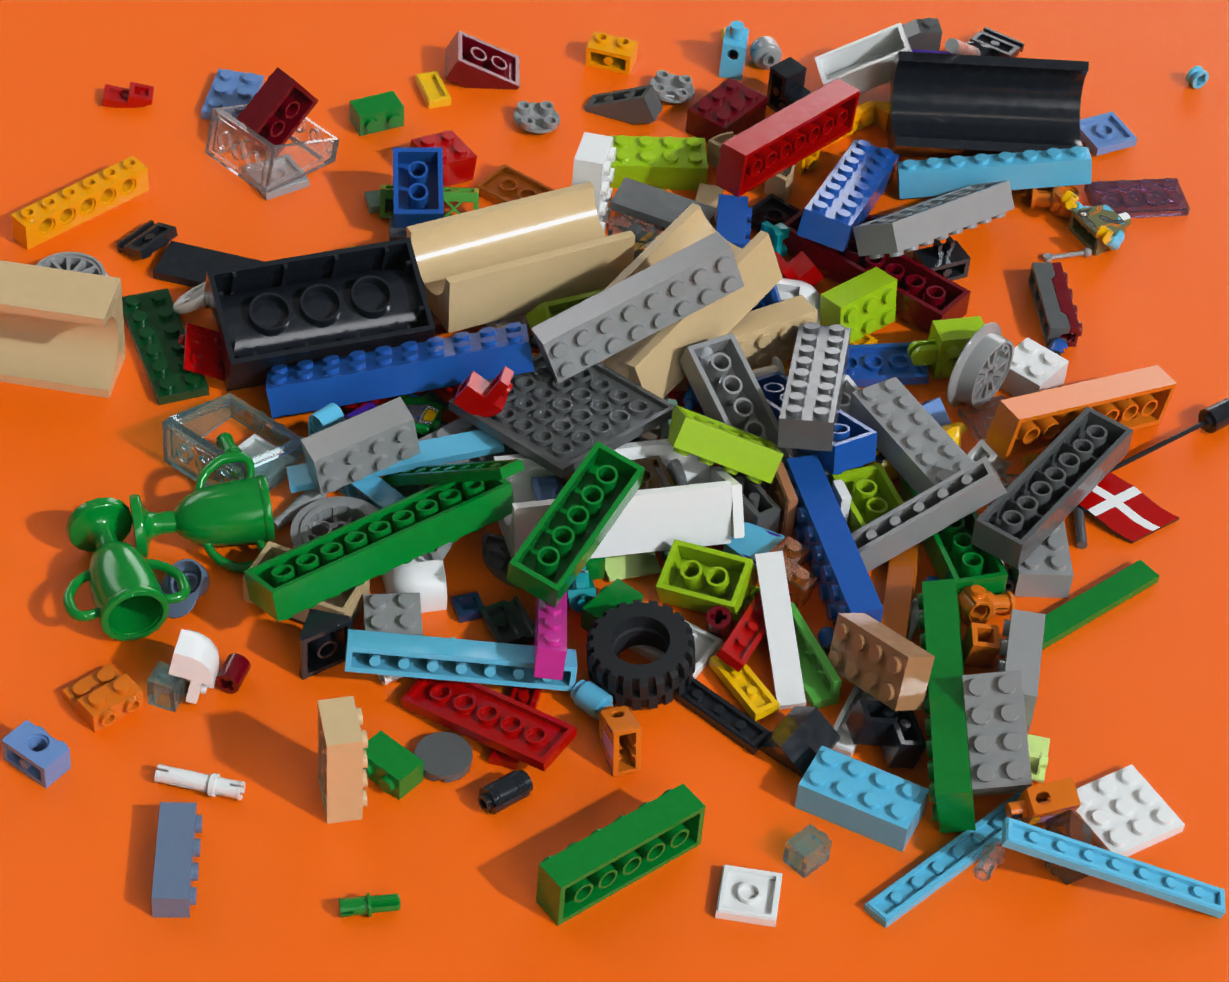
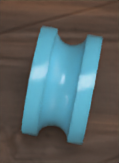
[1186,65,1209,89]

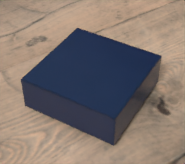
[451,591,484,623]

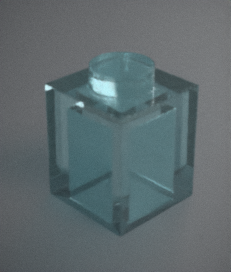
[147,661,187,712]
[783,824,832,878]

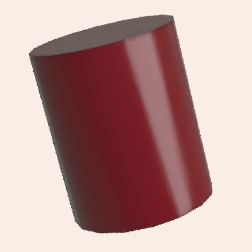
[706,606,732,642]
[215,653,251,694]

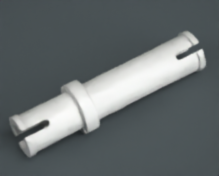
[154,764,246,800]

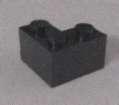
[767,57,812,112]
[846,699,927,769]

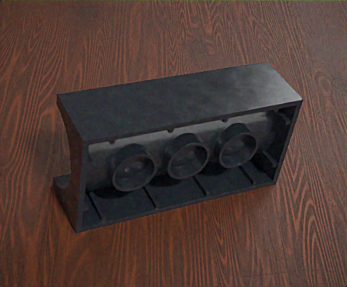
[888,51,1089,159]
[203,238,436,391]

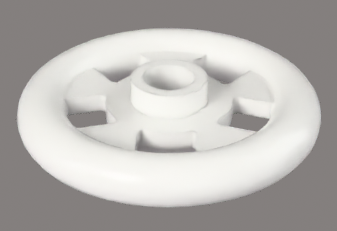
[173,282,206,314]

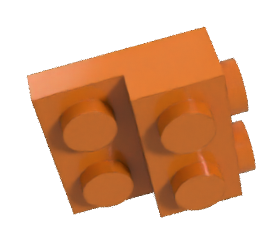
[62,664,144,732]

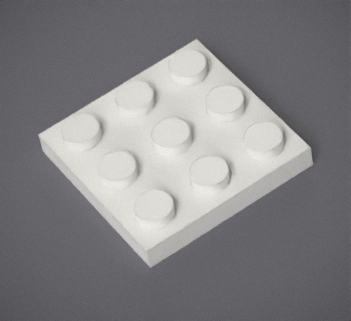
[1072,764,1185,857]

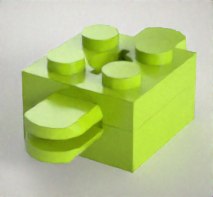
[907,316,1002,379]

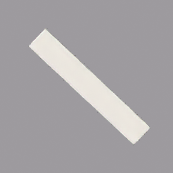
[755,551,806,710]

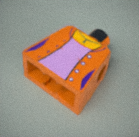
[599,706,642,776]
[1005,777,1081,827]

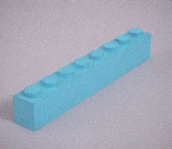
[897,146,1092,199]
[345,629,578,691]

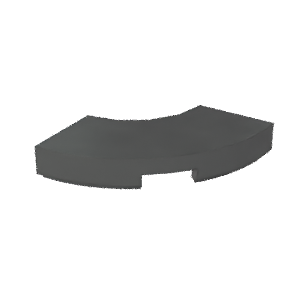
[482,531,520,589]

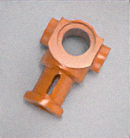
[1030,185,1080,218]
[958,585,1016,626]

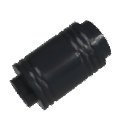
[478,770,533,815]

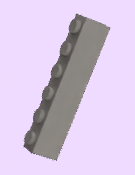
[851,456,1007,572]

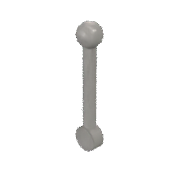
[1043,248,1092,262]

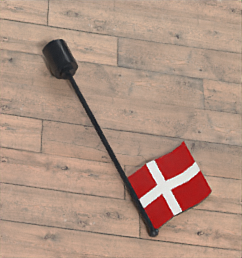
[1077,398,1229,543]

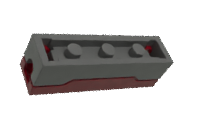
[1028,262,1082,347]

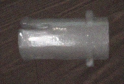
[973,843,1005,881]

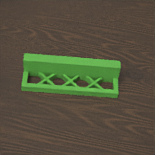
[380,184,479,218]
[791,602,842,709]

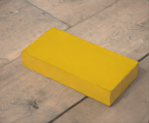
[415,71,451,109]

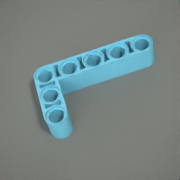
[308,403,406,510]

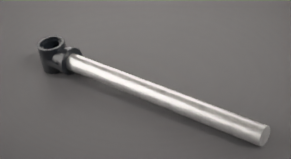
[945,38,991,56]

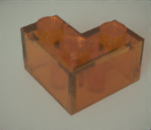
[753,536,818,610]

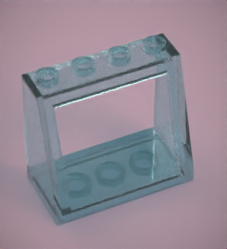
[162,393,306,491]

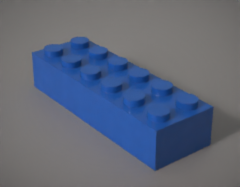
[756,371,877,475]

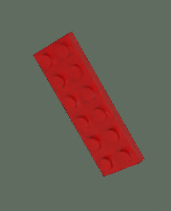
[401,678,577,772]

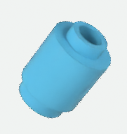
[570,679,613,720]

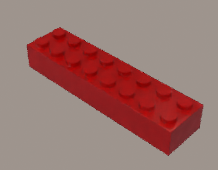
[715,78,860,197]

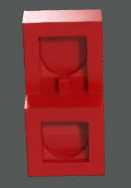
[102,82,154,108]

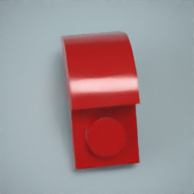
[775,251,824,287]
[453,366,514,417]

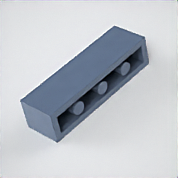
[151,802,203,918]

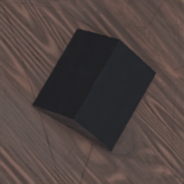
[299,609,352,680]
[759,707,840,777]

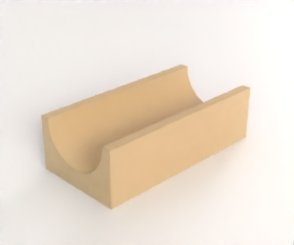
[407,181,636,333]
[599,203,783,399]
[0,260,126,398]

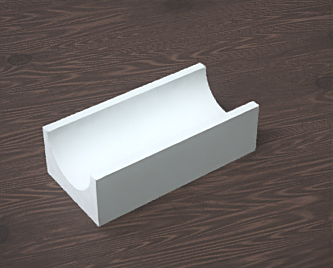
[493,439,732,559]

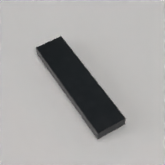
[673,678,772,755]

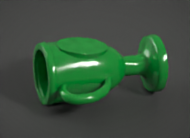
[129,451,275,573]
[63,497,191,641]

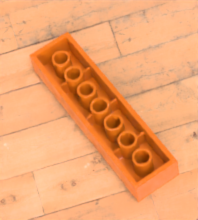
[985,365,1177,461]

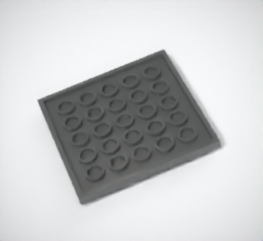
[449,354,674,479]

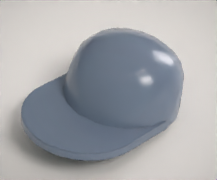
[161,559,210,618]

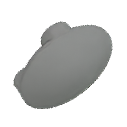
[649,70,695,103]
[513,101,560,133]

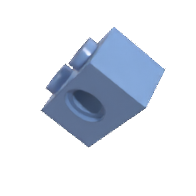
[1,720,71,788]

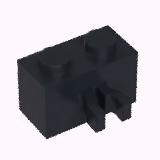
[912,236,971,281]

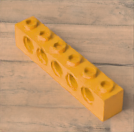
[11,156,149,250]

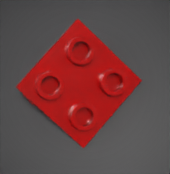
[178,323,225,381]

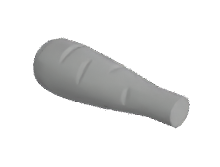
[273,488,327,530]

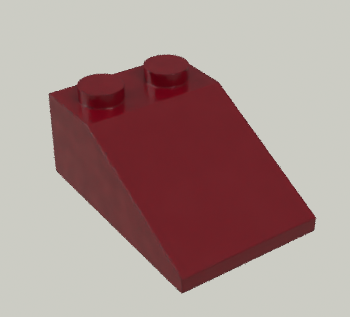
[445,30,520,90]

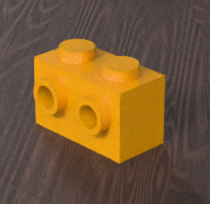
[585,32,638,75]

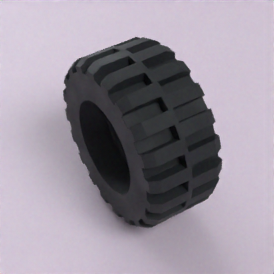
[586,600,695,710]

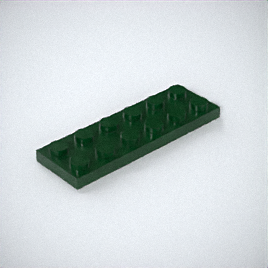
[122,288,209,405]

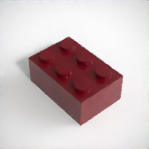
[233,67,319,157]
[686,78,767,143]

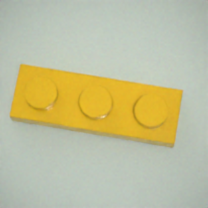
[709,655,780,721]

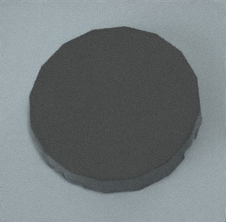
[414,732,473,783]

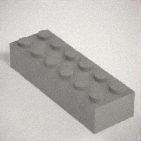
[679,333,795,490]
[848,377,974,495]

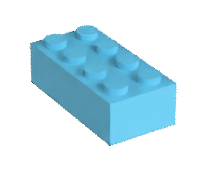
[795,746,929,852]

